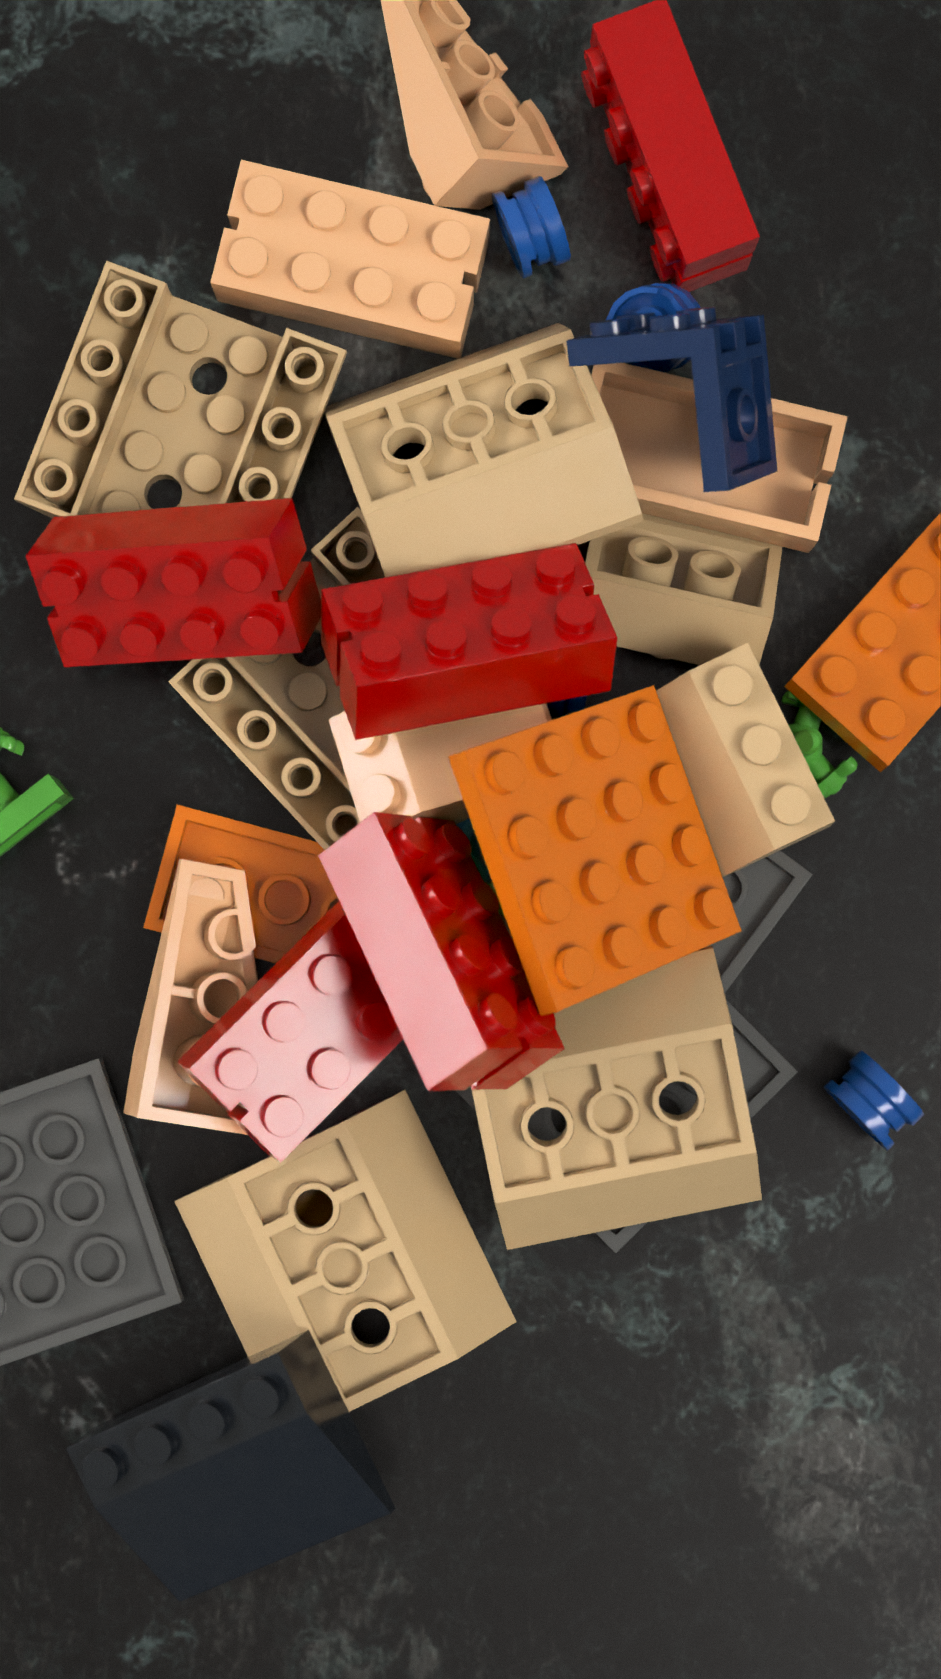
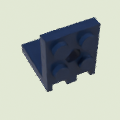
[566,307,778,492]

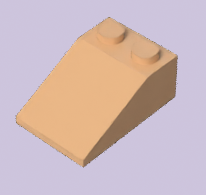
[328,703,552,824]

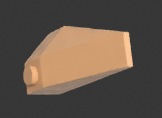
[381,0,568,210]
[123,859,258,1135]

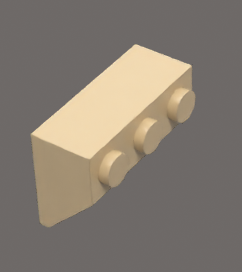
[585,513,782,665]
[656,643,835,877]

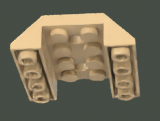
[14,261,347,519]
[324,323,643,577]
[168,507,385,850]
[471,946,762,1250]
[174,1089,516,1412]

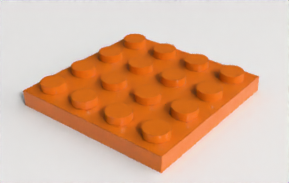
[448,685,741,1016]

